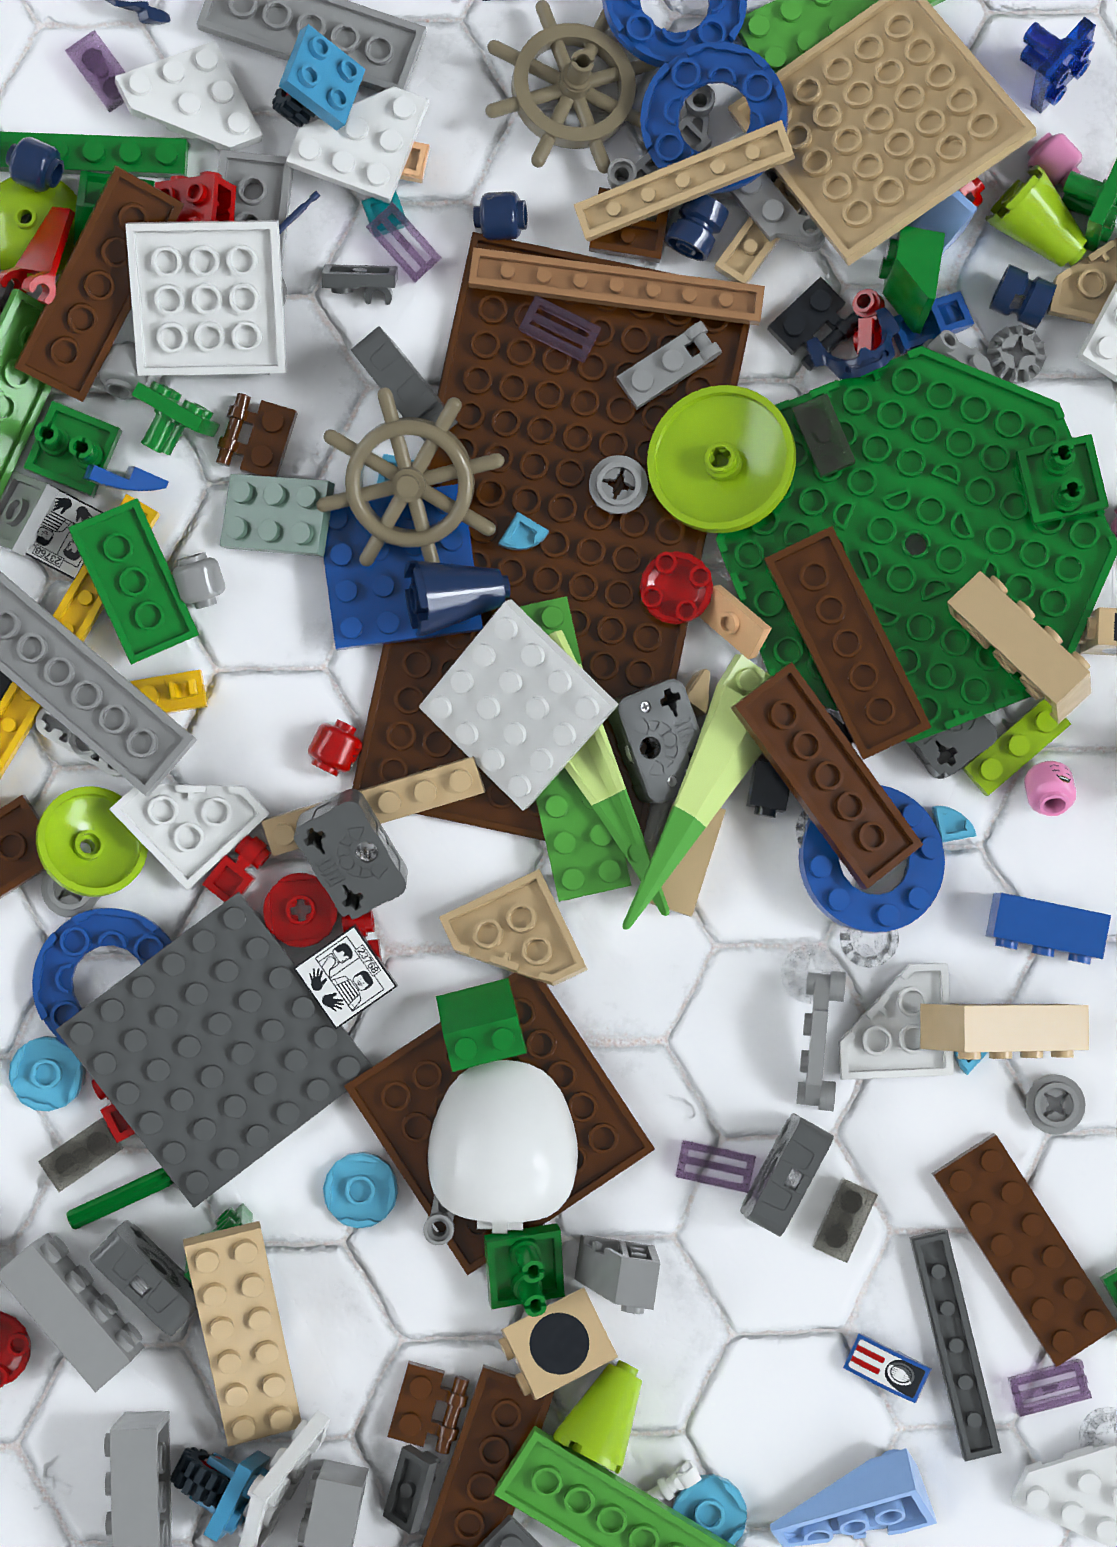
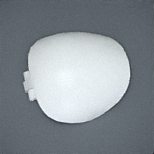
[428,1060,578,1234]

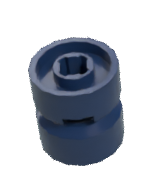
[665,195,729,261]
[989,264,1057,329]

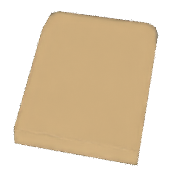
[685,668,710,717]

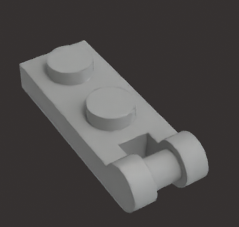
[616,321,722,410]

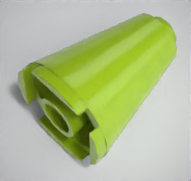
[985,165,1087,267]
[553,1360,642,1474]

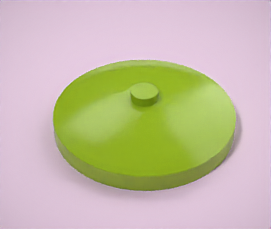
[647,385,796,533]

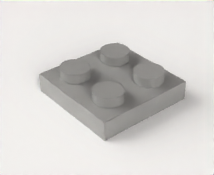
[0,471,59,556]

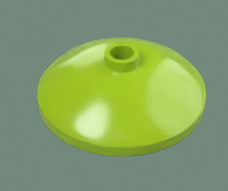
[0,177,77,277]
[36,786,148,897]

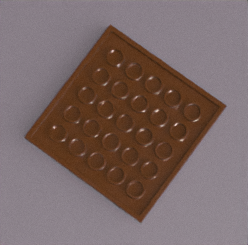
[344,973,655,1276]

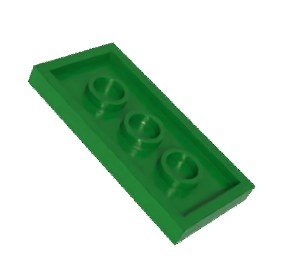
[68,498,199,665]

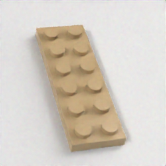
[183,1221,301,1447]

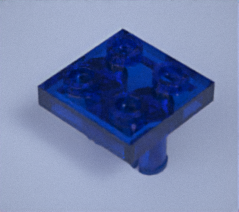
[1020,17,1096,114]

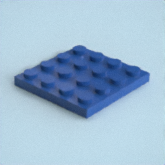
[323,484,483,651]

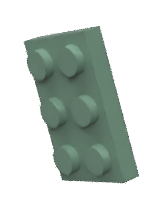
[219,474,335,557]

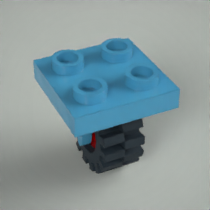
[272,24,366,131]
[170,1447,271,1542]

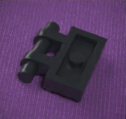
[767,277,861,371]

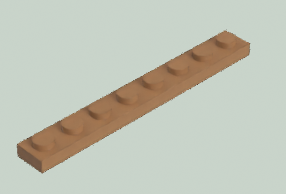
[469,247,765,326]

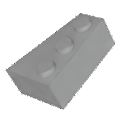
[574,1235,660,1314]

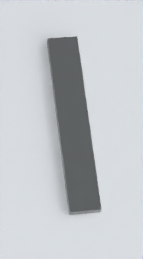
[909,1229,1002,1462]

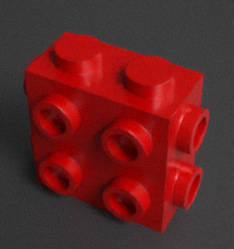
[155,171,236,222]

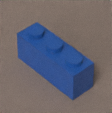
[985,893,1111,965]

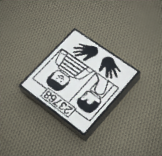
[25,482,103,580]
[293,924,399,1029]

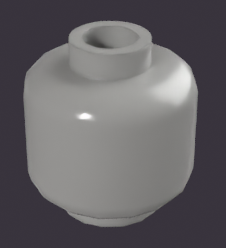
[99,341,148,399]
[172,552,226,609]

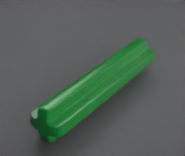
[66,1168,174,1230]

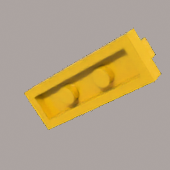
[130,669,208,714]

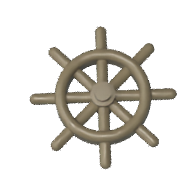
[485,0,658,174]
[316,387,504,566]

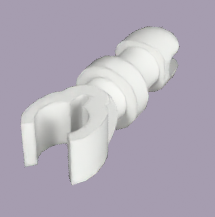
[644,1460,702,1501]

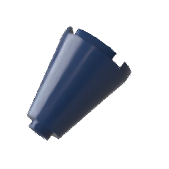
[404,561,510,637]

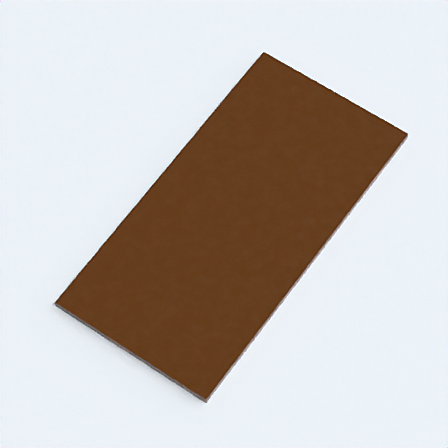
[352,232,750,858]

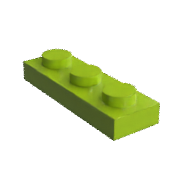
[962,698,1071,796]

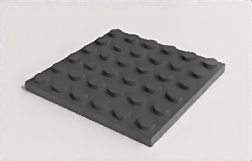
[56,891,373,1208]

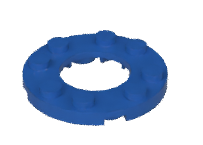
[602,0,747,68]
[640,41,788,194]
[798,785,945,934]
[32,908,172,1048]

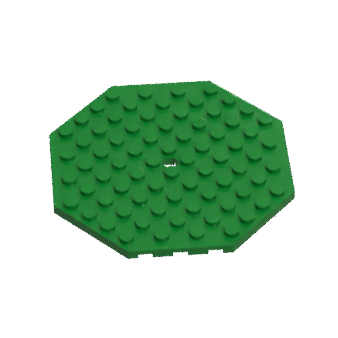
[716,346,1117,744]

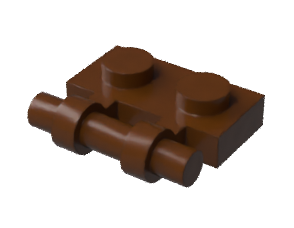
[216,393,298,477]
[387,1360,470,1455]

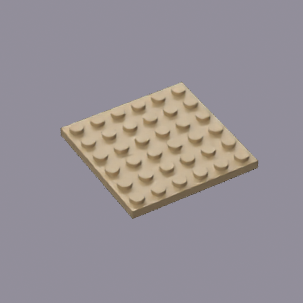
[727,0,1037,266]

